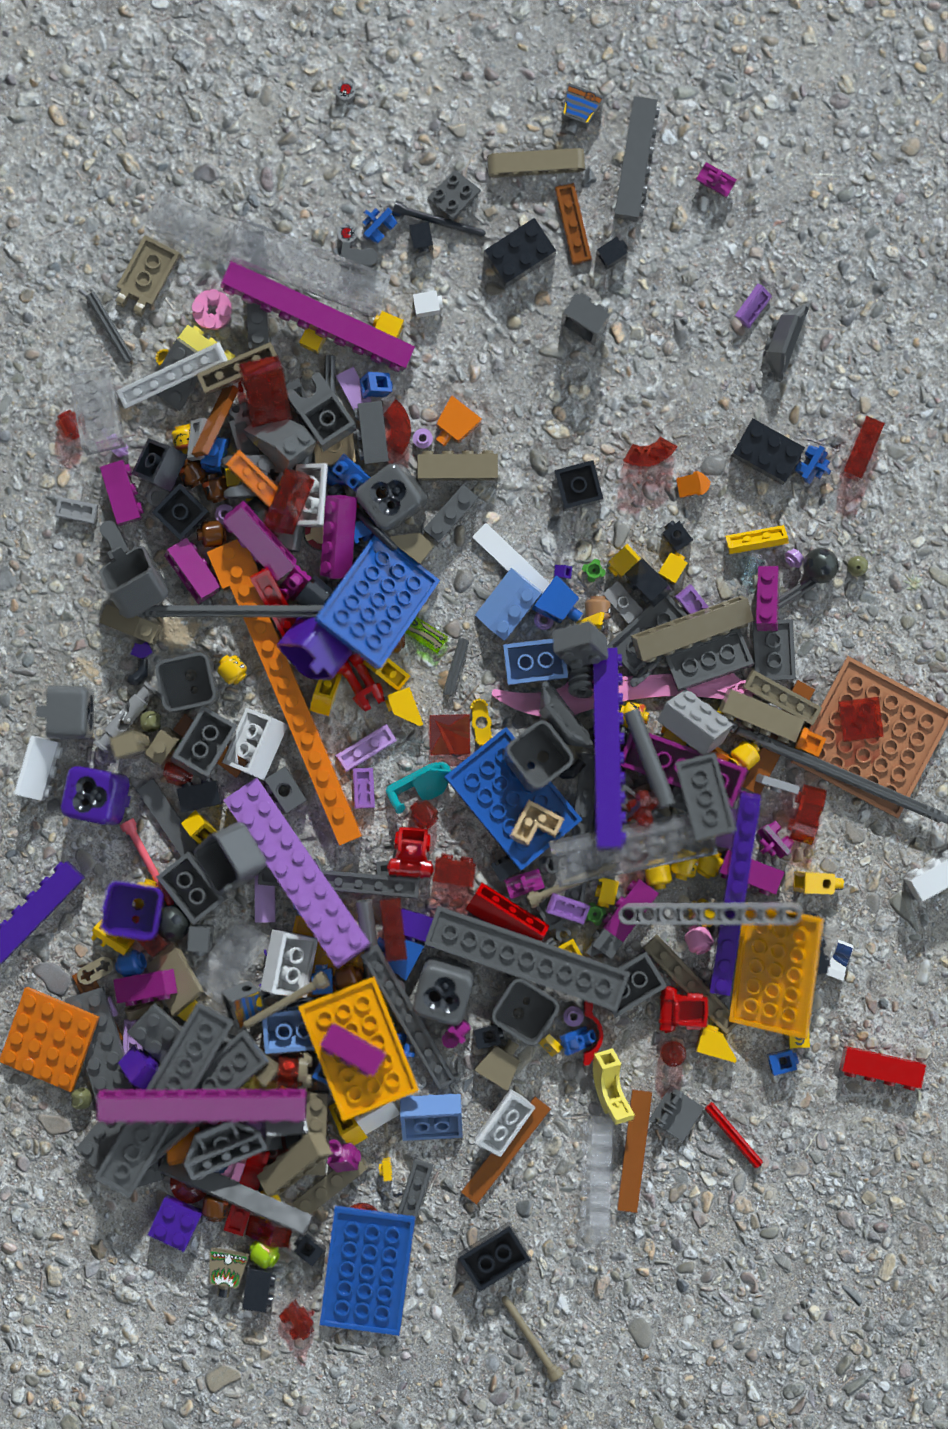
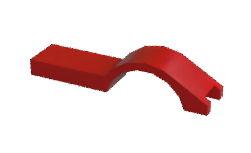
[583,1000,604,1066]
[224,1151,270,1237]

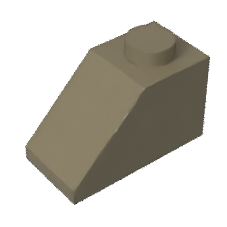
[390,533,435,565]

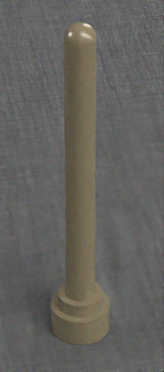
[526,862,617,909]
[243,971,331,1029]
[501,1296,564,1383]

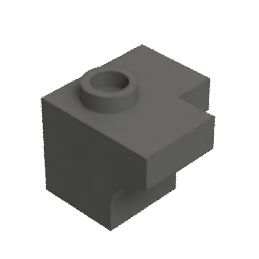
[585,928,623,959]

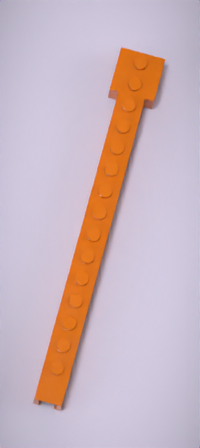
[207,539,363,846]

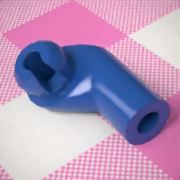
[327,466,347,486]

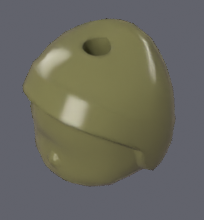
[847,556,868,577]
[140,711,161,732]
[71,1088,92,1110]

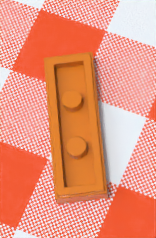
[225,450,283,507]

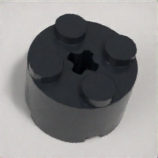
[292,575,334,605]

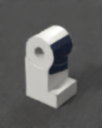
[825,940,853,981]

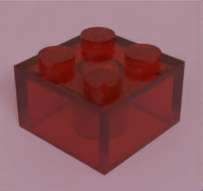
[432,853,476,888]

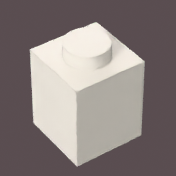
[413,290,443,318]

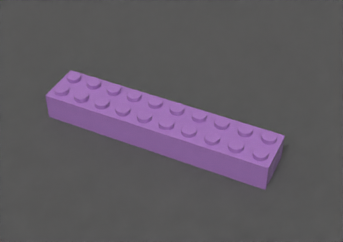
[224,777,371,968]

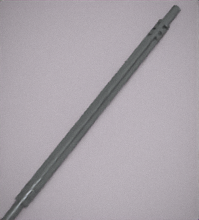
[119,605,324,618]
[736,727,948,824]

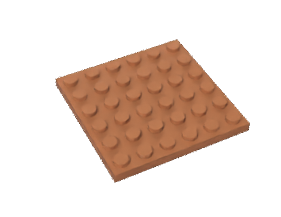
[791,656,948,819]

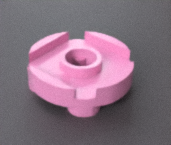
[192,289,232,330]

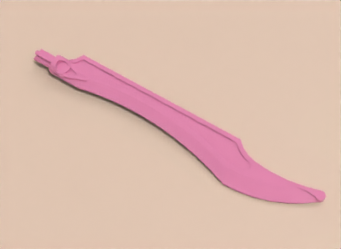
[492,673,754,717]

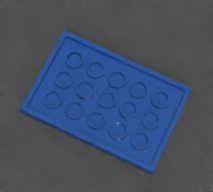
[314,535,440,670]
[444,727,582,871]
[320,1206,415,1336]

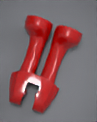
[337,653,385,712]

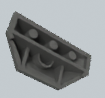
[764,303,810,382]
[539,681,595,748]
[184,1121,268,1181]

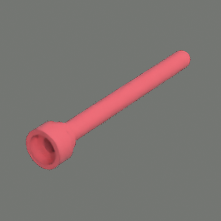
[119,818,174,906]

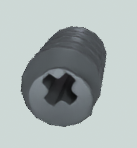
[568,664,594,698]

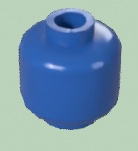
[115,950,147,978]

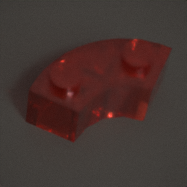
[383,399,412,458]
[622,436,678,470]
[787,784,827,845]

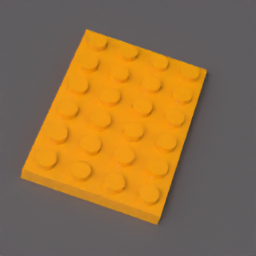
[729,909,824,1039]
[299,977,419,1121]

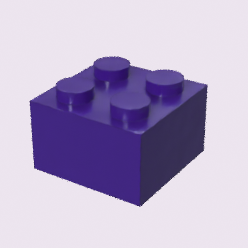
[147,1194,202,1252]

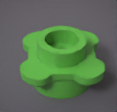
[582,559,606,582]
[585,902,606,926]

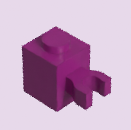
[327,1140,361,1172]

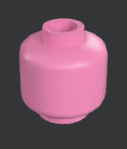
[684,924,714,955]

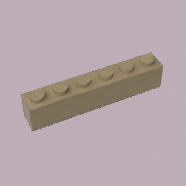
[631,596,754,662]

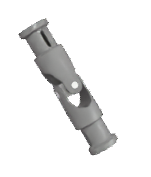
[94,681,158,753]

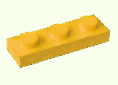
[725,525,789,554]

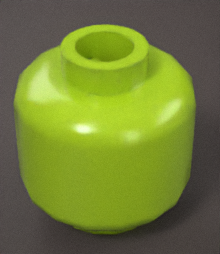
[249,1238,280,1269]

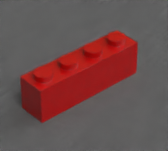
[465,883,550,941]
[839,1045,926,1091]

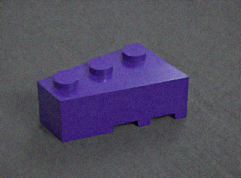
[118,1045,160,1090]

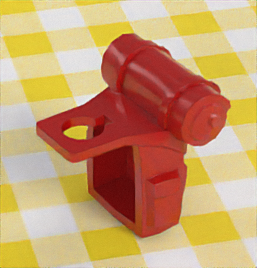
[387,827,434,879]
[658,986,708,1033]

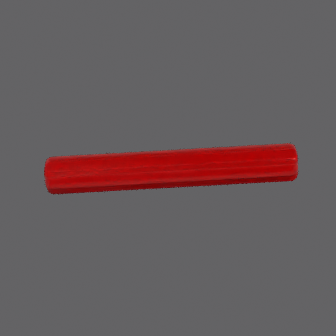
[705,1102,763,1169]

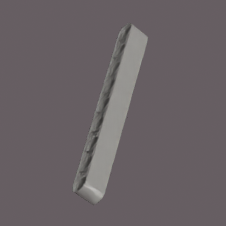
[619,903,802,924]

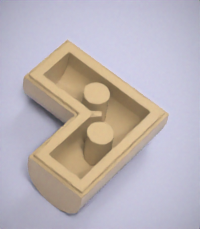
[510,800,564,846]

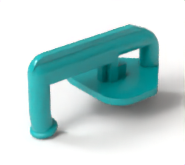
[386,762,452,814]

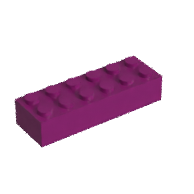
[621,733,748,808]

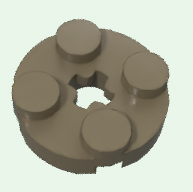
[299,1051,314,1092]

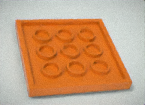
[0,987,100,1092]

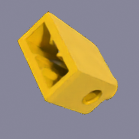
[793,871,844,894]

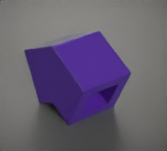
[553,565,572,579]
[131,642,154,659]

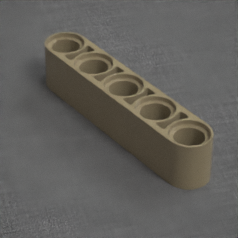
[487,148,586,178]

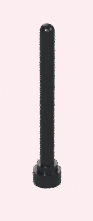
[392,200,486,237]
[328,484,397,551]

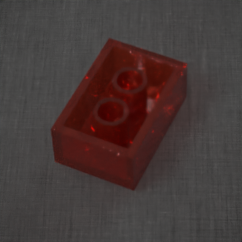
[238,355,292,427]

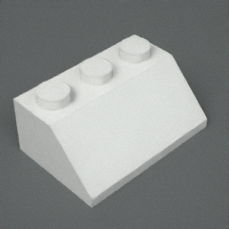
[292,463,328,527]
[222,708,288,780]
[14,736,63,801]
[260,929,318,998]
[475,1089,536,1157]

